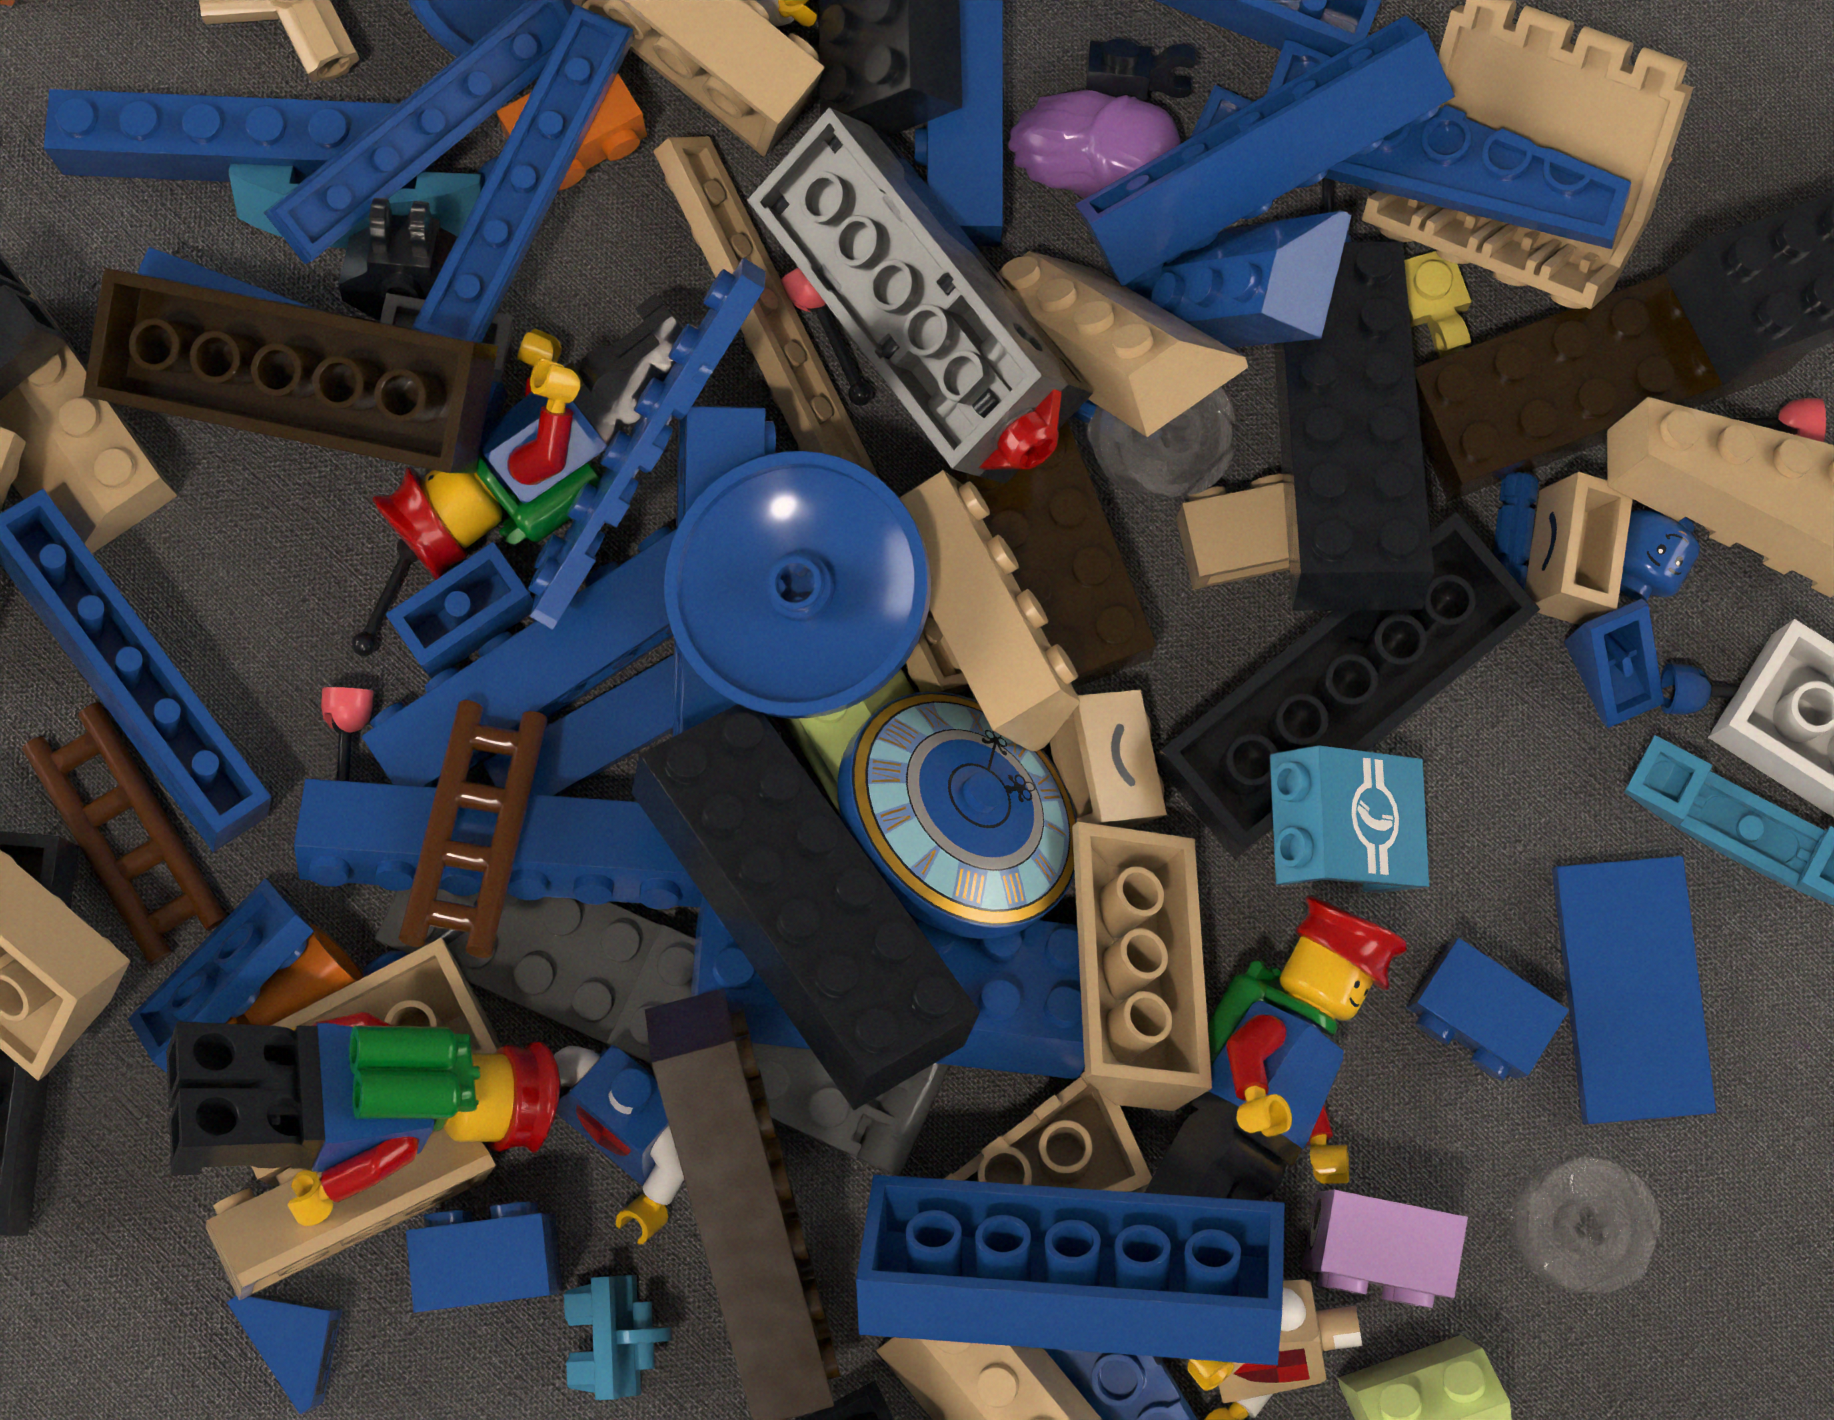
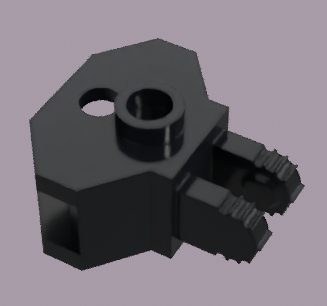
[339,198,458,320]

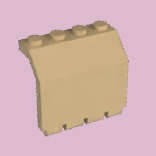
[1362,0,1694,309]

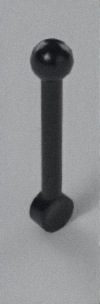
[352,539,419,656]

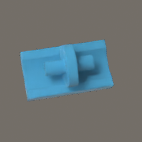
[564,1275,673,1400]

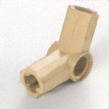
[199,0,360,82]

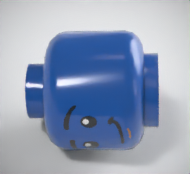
[1620,507,1700,602]

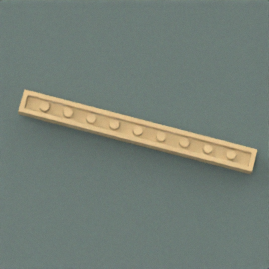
[653,136,970,694]

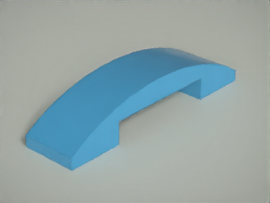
[228,163,482,249]
[1624,735,1834,906]

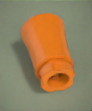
[225,924,364,1026]

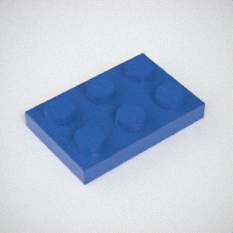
[128,878,314,1073]

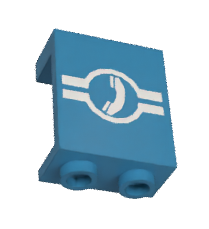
[1270,746,1429,893]

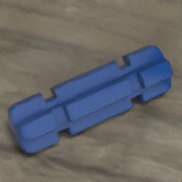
[1493,472,1539,591]

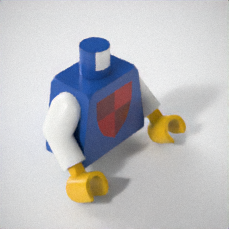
[554,1045,684,1245]

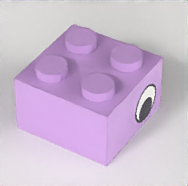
[1302,1190,1468,1308]

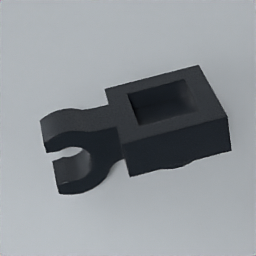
[1085,39,1195,100]

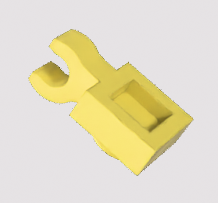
[1404,251,1472,359]

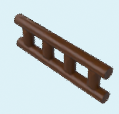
[399,700,548,958]
[22,702,228,965]

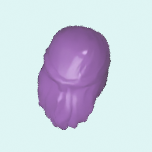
[1008,90,1181,199]

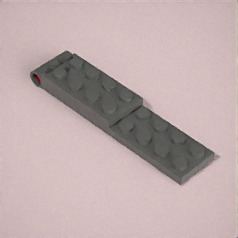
[375,888,950,1176]

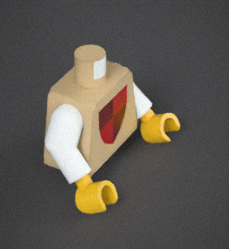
[1187,1280,1362,1420]

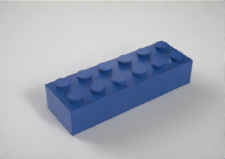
[691,896,1085,1079]
[856,1174,1285,1366]

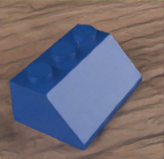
[1151,211,1351,348]

